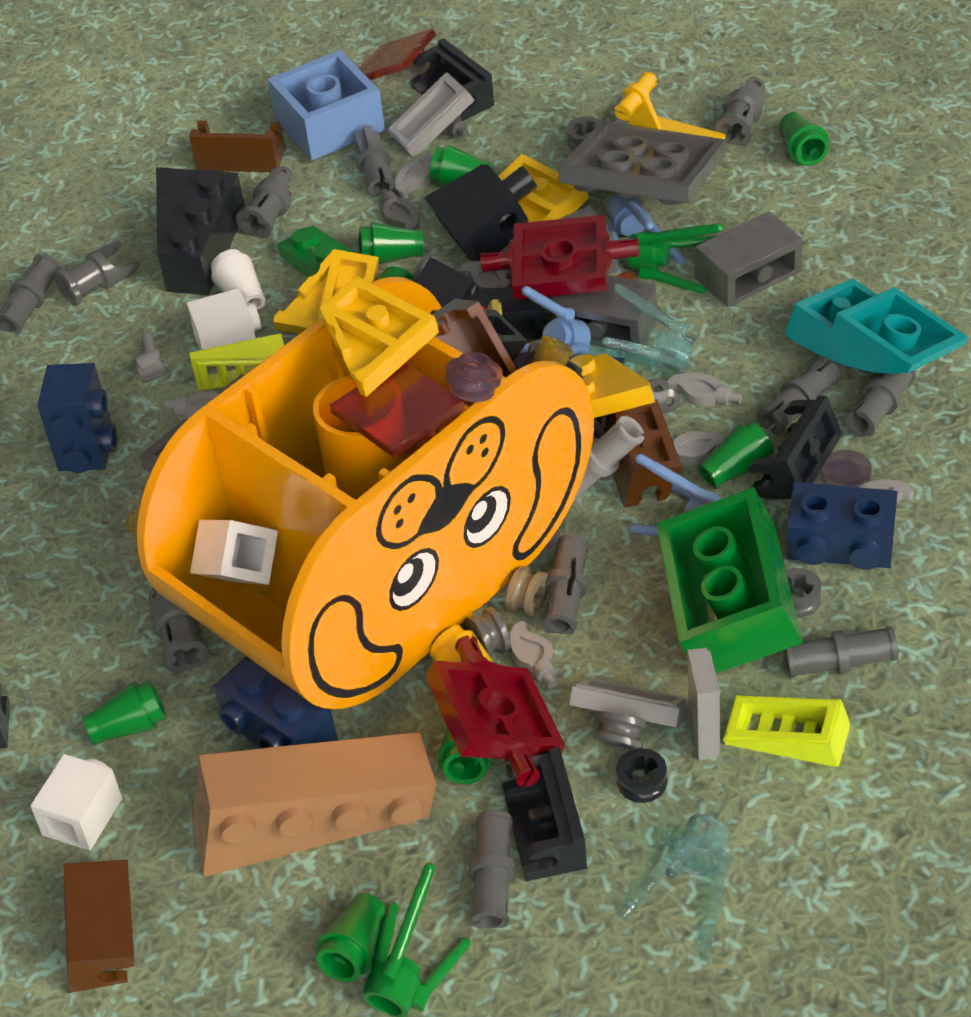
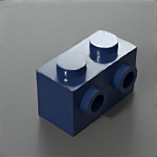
[37,363,118,473]
[786,482,898,570]
[213,656,338,748]

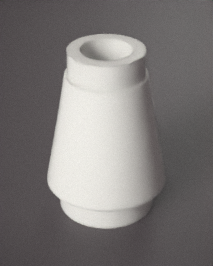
[211,249,265,309]

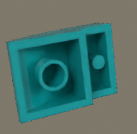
[784,278,968,374]

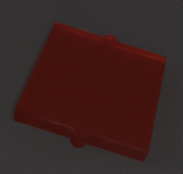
[359,28,436,80]
[329,362,465,458]

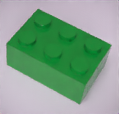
[656,487,803,674]

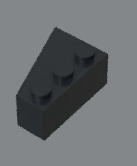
[156,167,245,295]

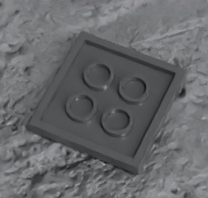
[559,121,726,205]

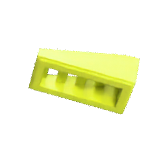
[189,333,284,390]
[723,695,850,767]

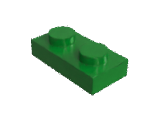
[277,225,356,277]

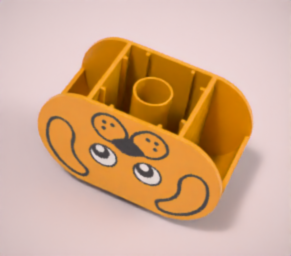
[137,277,594,709]

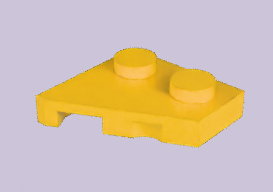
[498,154,589,222]
[273,249,379,334]
[319,276,439,397]
[569,353,655,418]

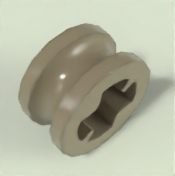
[506,566,548,618]

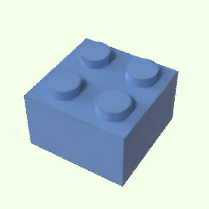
[267,50,385,161]

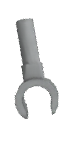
[133,333,165,383]

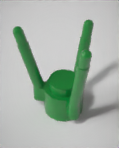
[627,223,724,294]
[363,863,470,1017]

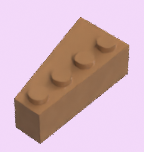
[192,732,436,877]

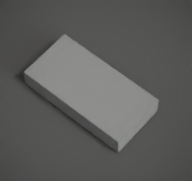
[387,72,475,157]
[687,647,720,760]
[569,677,689,727]

